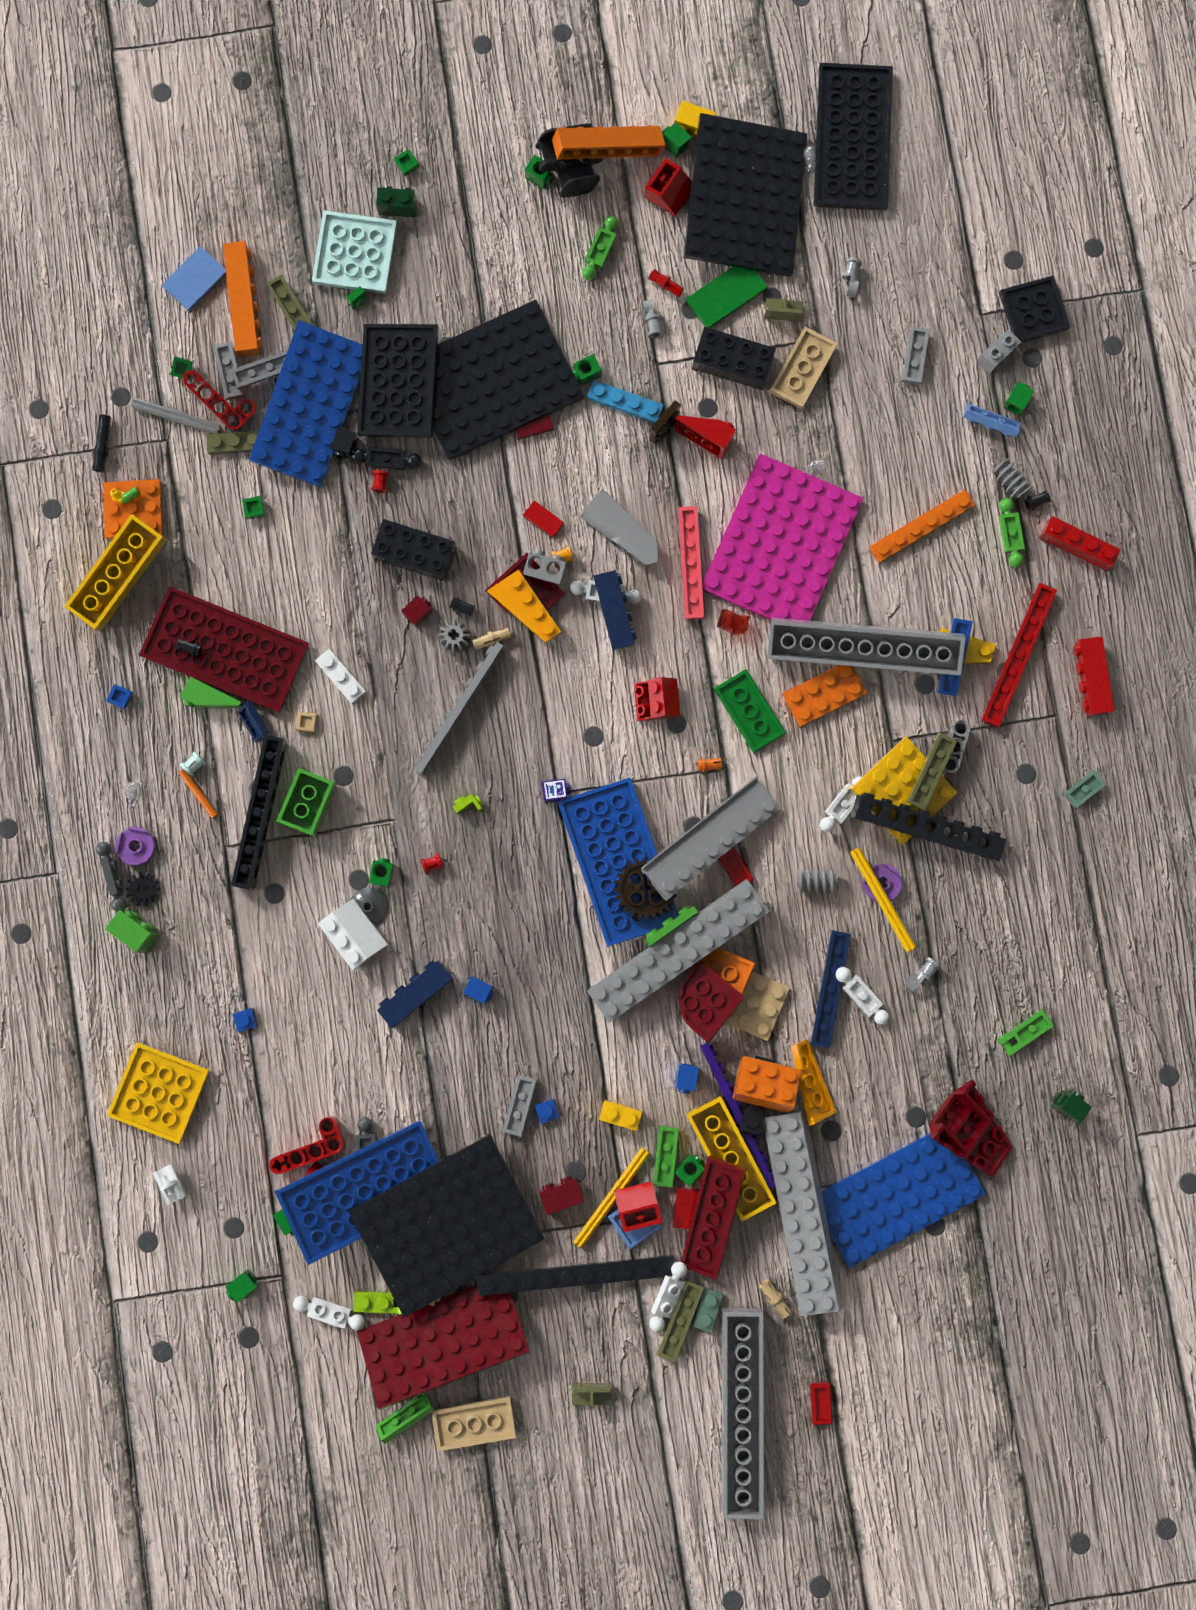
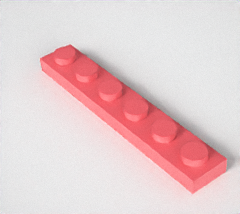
[678,506,704,620]

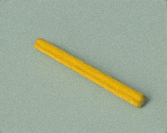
[850,848,916,952]
[574,1148,650,1248]

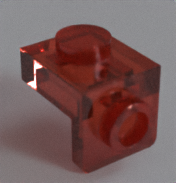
[717,609,750,635]

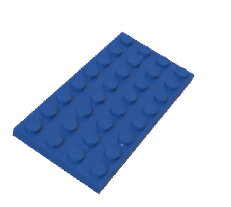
[249,320,362,488]
[558,778,679,947]
[274,1120,438,1265]
[821,1133,986,1269]

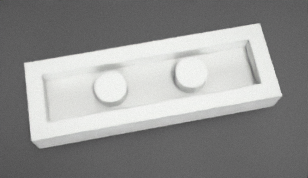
[315,649,367,704]

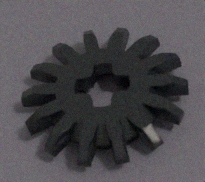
[125,872,161,906]

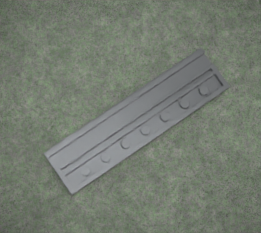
[641,777,780,901]

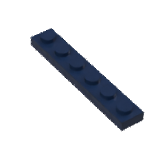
[810,930,851,1049]

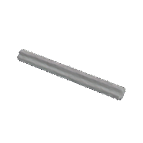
[131,398,222,434]

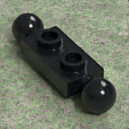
[351,447,422,470]

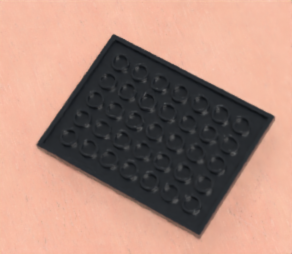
[683,113,808,277]
[433,299,584,461]
[348,1133,545,1317]

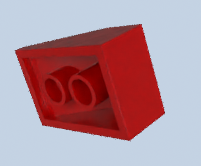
[674,415,736,460]

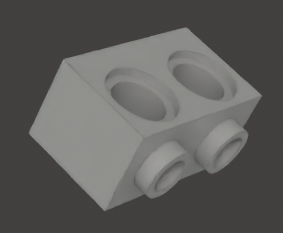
[977,329,1021,375]
[523,550,567,584]

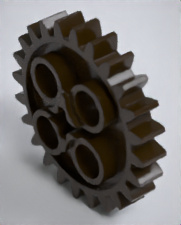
[614,857,677,921]

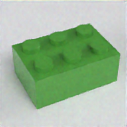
[276,768,337,837]

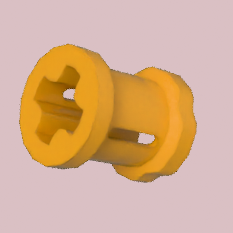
[551,546,574,568]

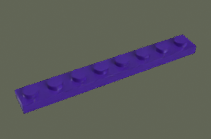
[699,1042,776,1189]

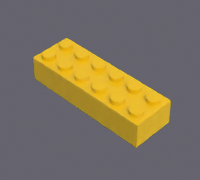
[64,514,168,631]
[685,1095,776,1222]

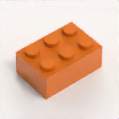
[732,1056,801,1113]

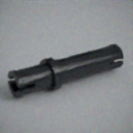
[92,414,111,472]

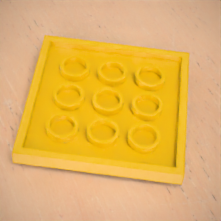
[850,736,957,845]
[107,1042,210,1144]

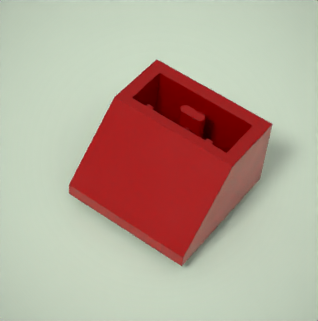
[644,158,691,216]
[634,677,680,721]
[614,1181,662,1232]

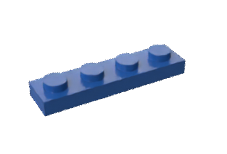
[937,618,973,697]

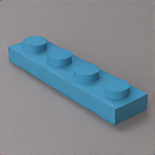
[587,380,663,423]

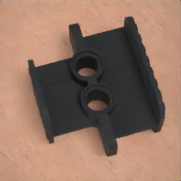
[535,123,604,198]

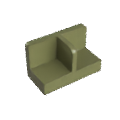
[764,295,804,322]
[572,1383,612,1408]

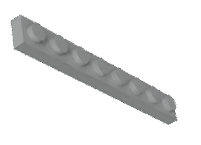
[414,642,504,776]

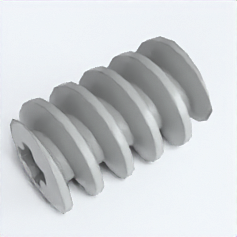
[992,457,1033,499]
[797,868,838,894]

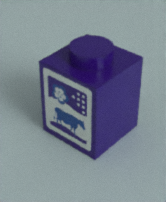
[542,779,571,803]

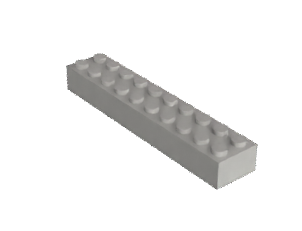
[767,617,966,675]
[587,879,770,1023]
[763,1109,844,1316]
[722,1308,764,1519]

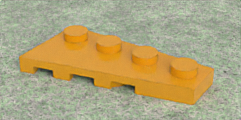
[487,570,561,644]
[791,1039,837,1126]

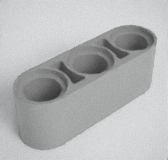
[942,720,970,775]

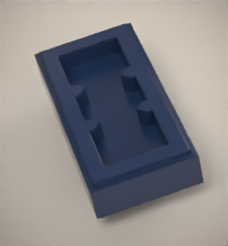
[237,700,270,743]

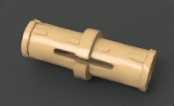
[472,627,511,651]
[759,1279,792,1319]

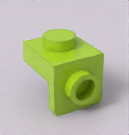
[453,794,484,815]

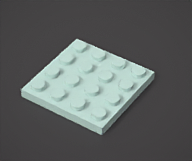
[312,210,397,294]

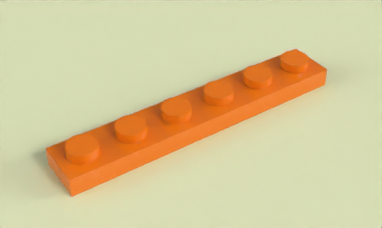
[869,489,975,564]

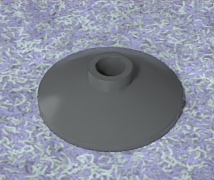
[351,888,388,925]

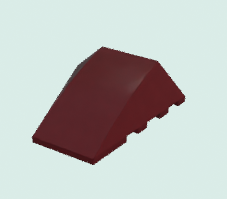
[929,1079,1013,1177]

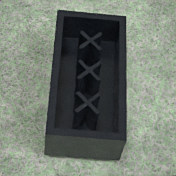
[692,327,776,391]
[371,519,457,582]

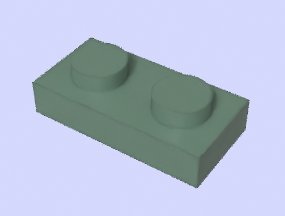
[1063,770,1106,809]
[692,1287,723,1333]

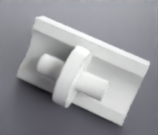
[153,1164,187,1205]

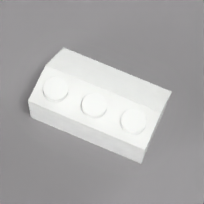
[318,898,388,970]

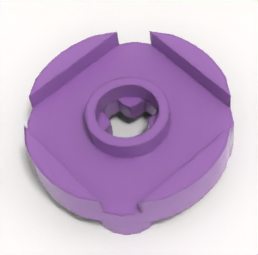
[115,827,156,866]
[862,864,902,902]

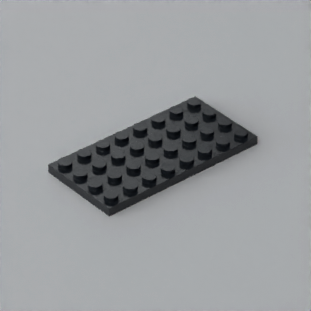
[813,63,893,210]

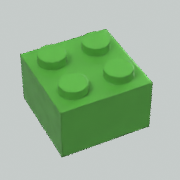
[105,909,160,953]

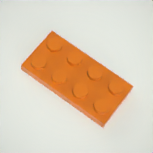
[782,665,867,728]

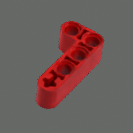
[183,370,256,431]
[269,1116,345,1174]

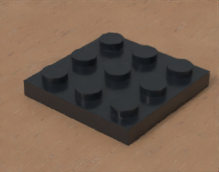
[999,275,1070,343]

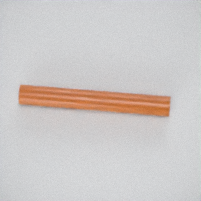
[179,769,218,819]

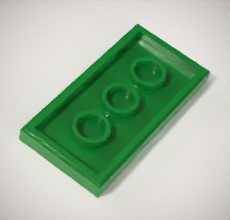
[686,267,768,328]
[713,669,786,753]

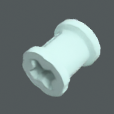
[180,752,206,777]

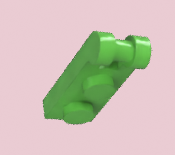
[997,1010,1054,1056]

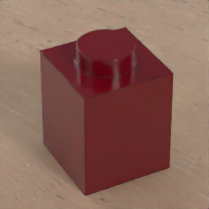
[401,595,432,628]

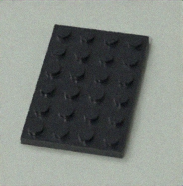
[357,324,439,438]

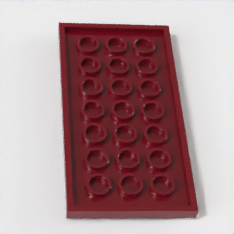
[139,586,310,713]
[357,1285,530,1410]

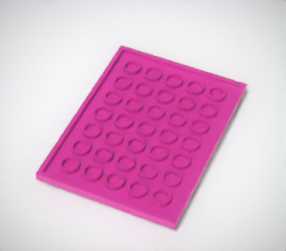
[702,453,863,621]

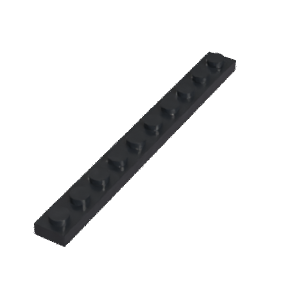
[477,1255,674,1296]

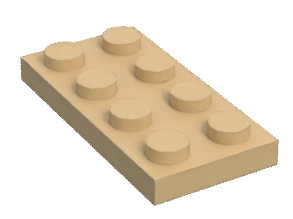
[769,326,838,409]
[432,1396,516,1451]

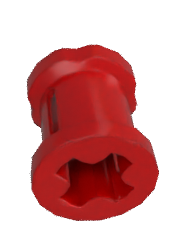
[371,470,389,493]
[420,852,445,875]

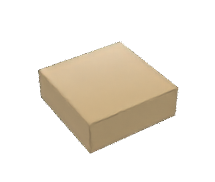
[296,711,318,733]

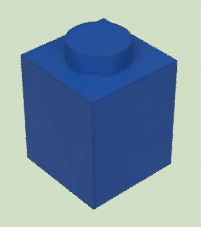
[463,976,494,1004]

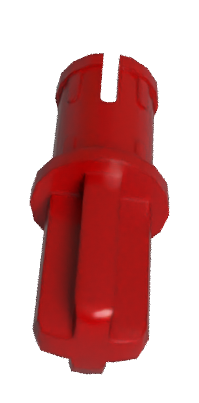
[648,269,684,297]

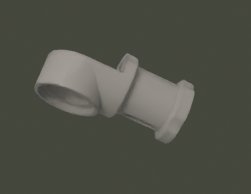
[842,258,862,298]
[642,300,664,339]
[904,957,942,992]

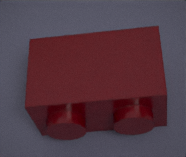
[539,1176,584,1215]

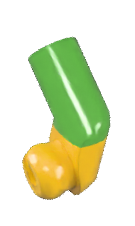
[110,487,140,504]

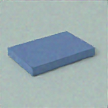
[162,246,226,312]

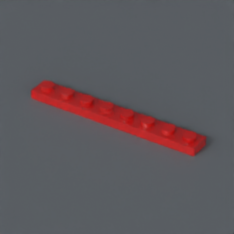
[980,583,1057,728]

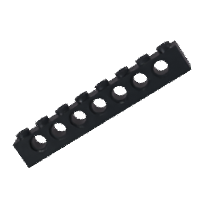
[231,735,287,891]
[850,792,1006,861]

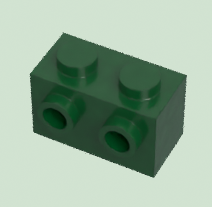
[376,186,417,217]
[1051,1090,1092,1123]

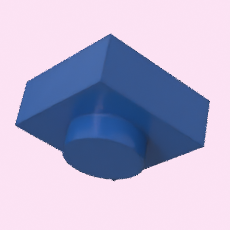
[106,684,133,710]
[232,1008,258,1033]
[534,1099,559,1124]

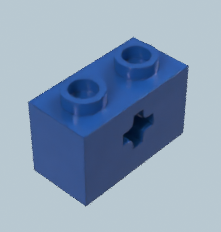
[674,1063,699,1094]

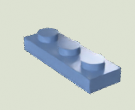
[963,403,1021,437]

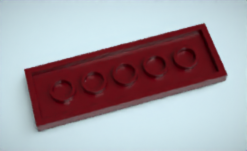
[681,1155,747,1280]

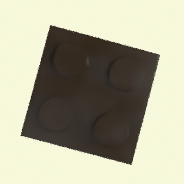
[649,400,681,444]

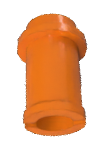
[697,758,722,773]

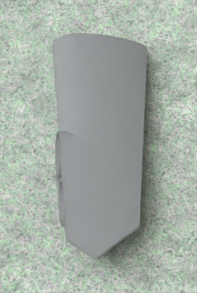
[580,489,658,565]

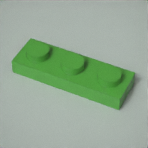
[645,906,698,947]
[653,1125,679,1188]
[376,1394,435,1444]

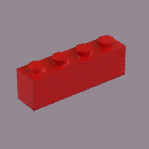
[1039,516,1121,571]
[1073,636,1114,717]

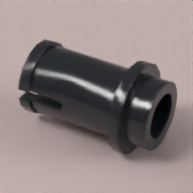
[1024,491,1050,510]
[449,597,475,617]
[176,638,202,657]

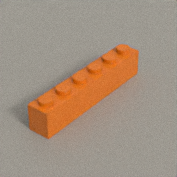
[552,125,666,160]
[223,241,263,358]

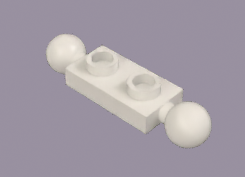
[570,580,641,605]
[820,776,862,832]
[836,967,889,1025]
[649,1262,687,1332]
[293,1296,365,1331]

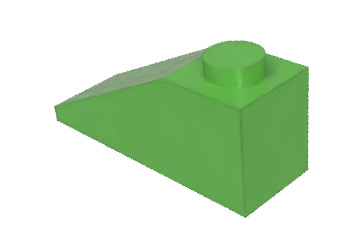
[179,677,243,708]

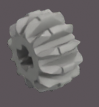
[438,620,471,653]

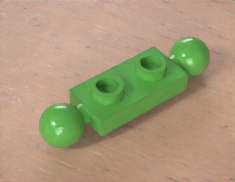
[582,216,619,280]
[998,498,1025,568]

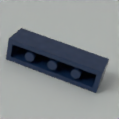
[593,570,637,650]
[377,960,454,1028]

